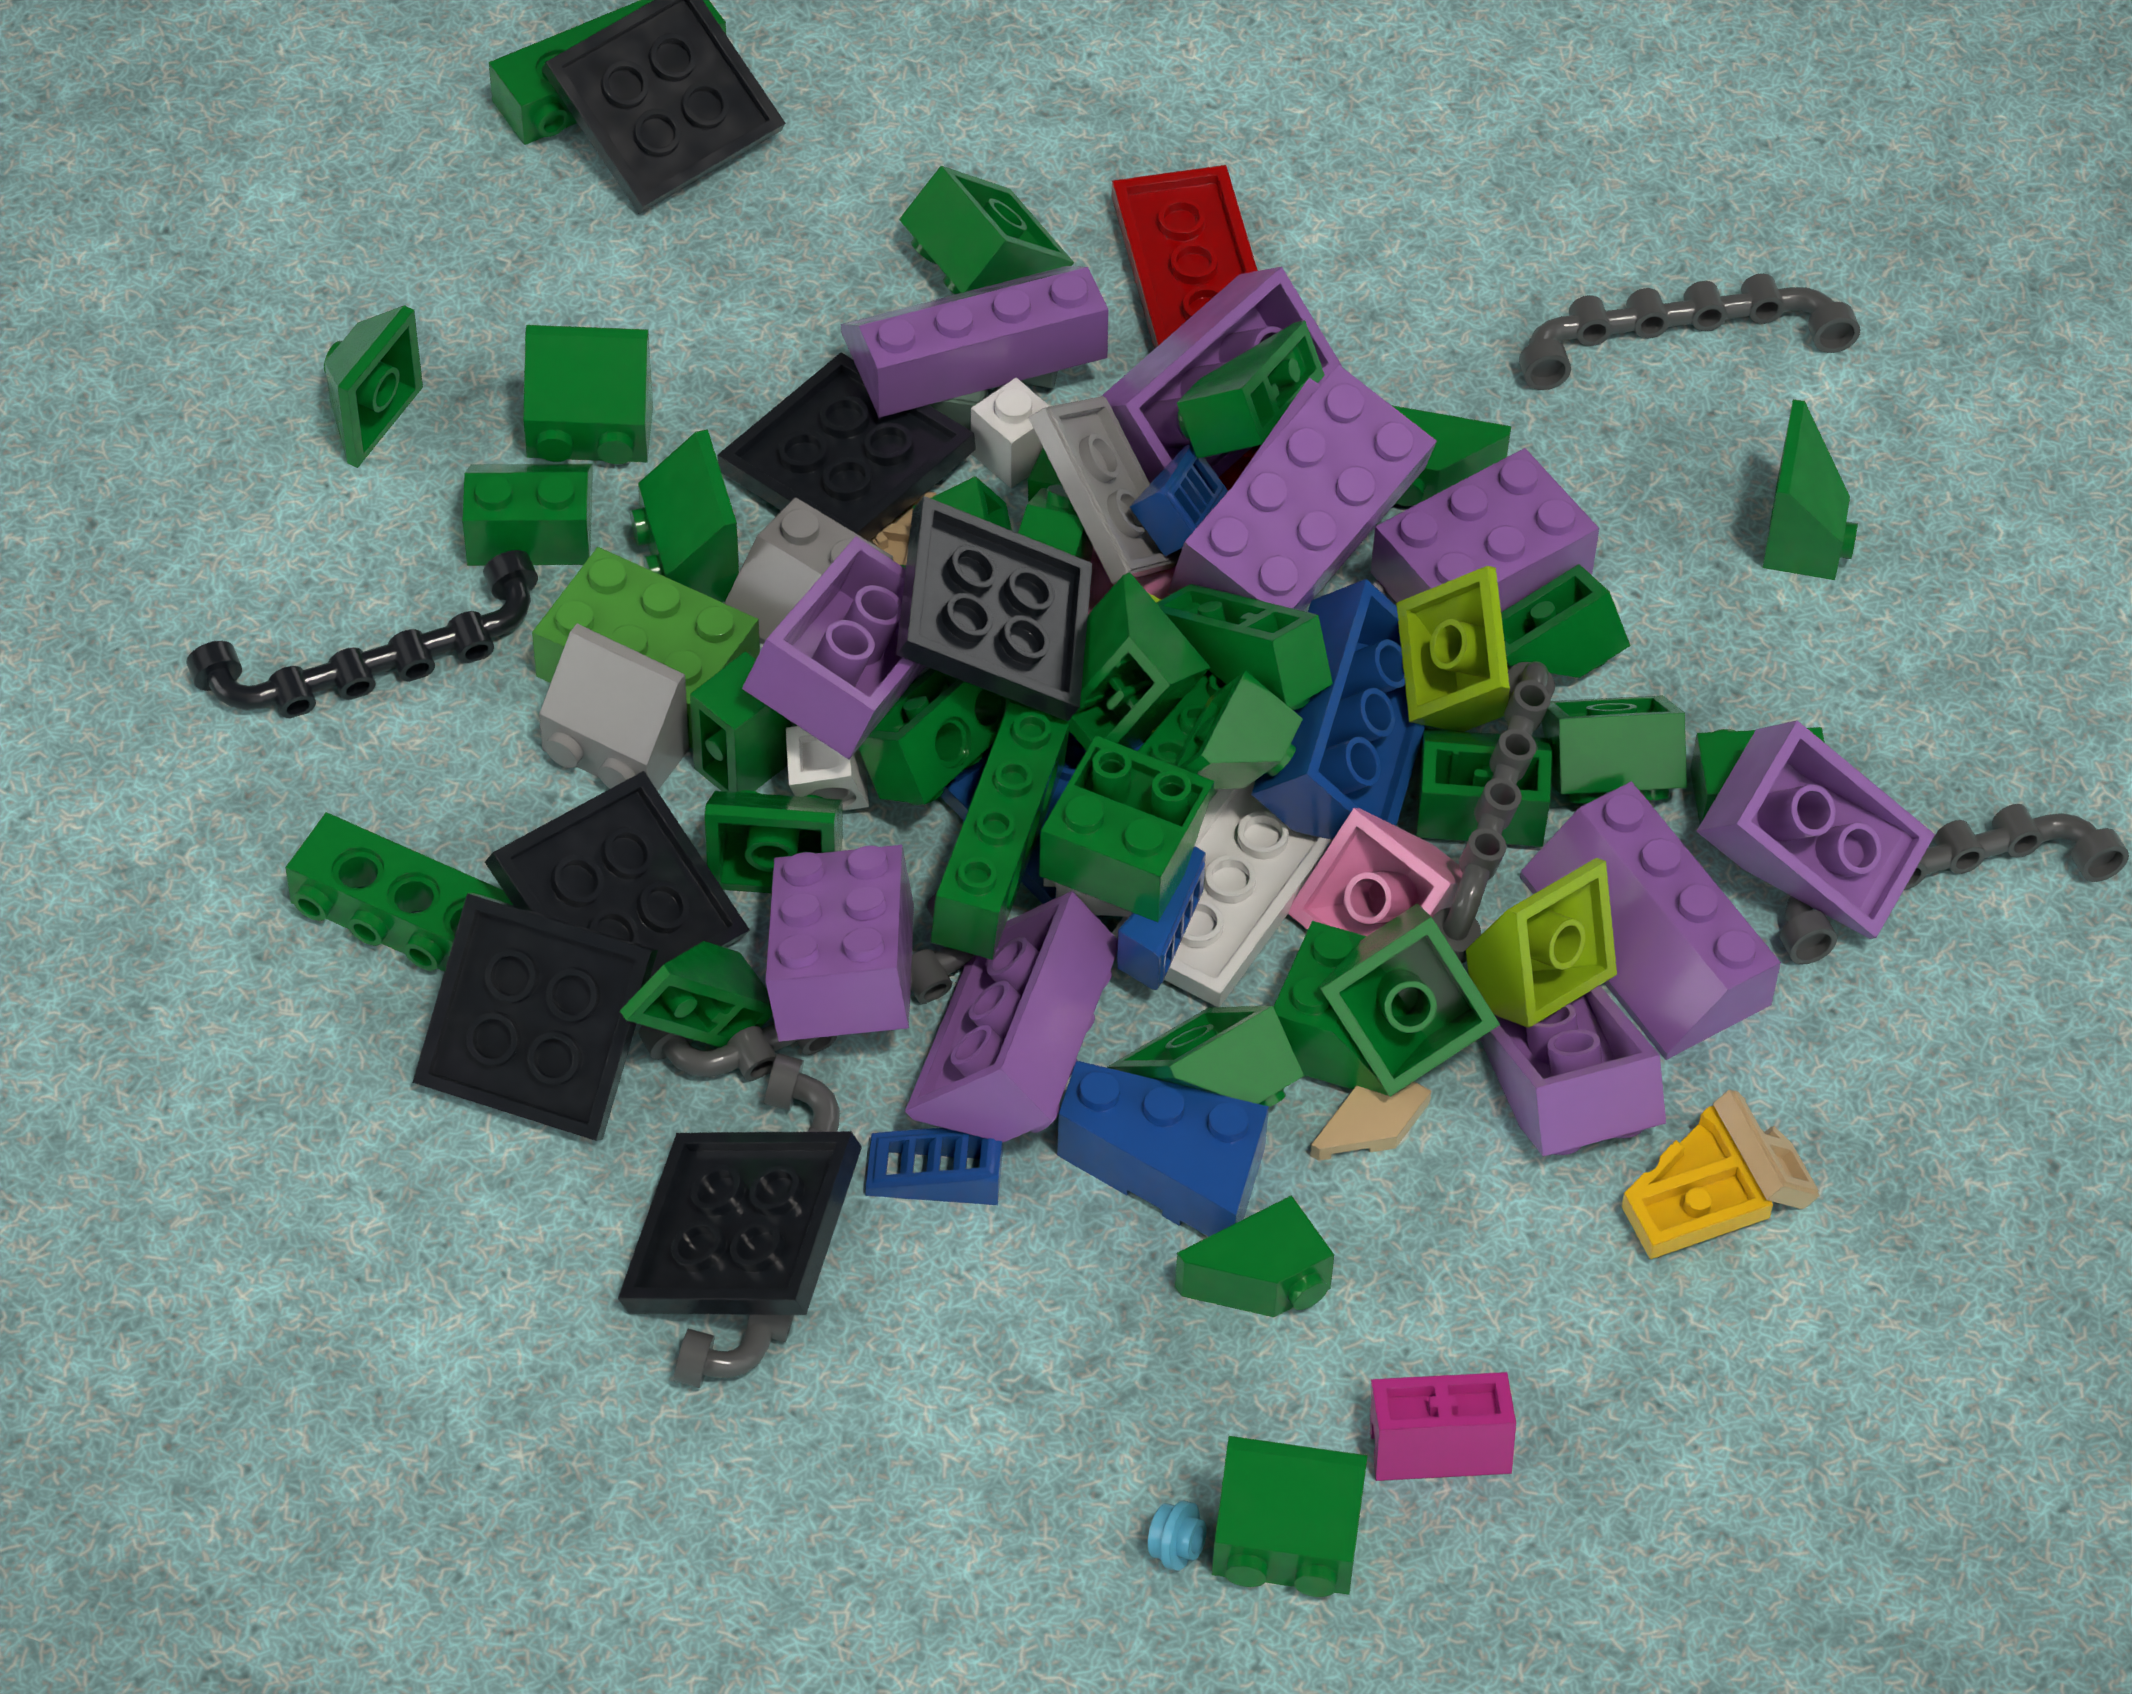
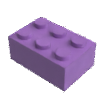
[1370,448,1599,612]
[742,536,926,760]
[766,845,914,1042]

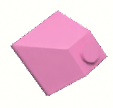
[1288,808,1463,936]

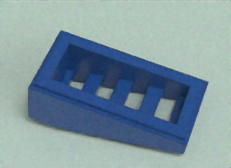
[1130,443,1228,556]
[1117,846,1206,990]
[865,1127,1003,1205]

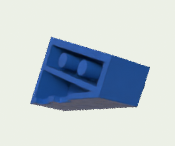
[1057,1060,1269,1237]

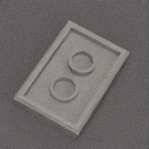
[1028,396,1182,584]

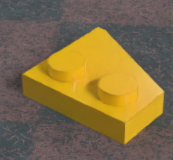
[1622,1105,1773,1260]

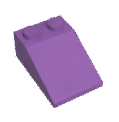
[1696,720,1935,939]
[1480,985,1666,1157]

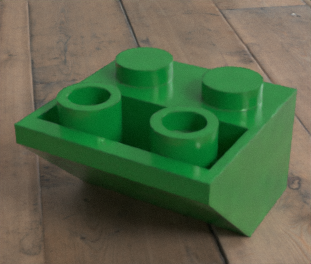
[1069,572,1211,751]
[1416,728,1552,847]
[1039,736,1215,922]

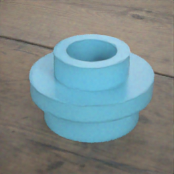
[1148,1500,1207,1571]

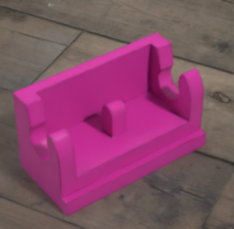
[1370,1372,1516,1481]

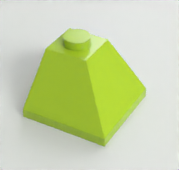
[1396,566,1510,731]
[1466,858,1617,1028]

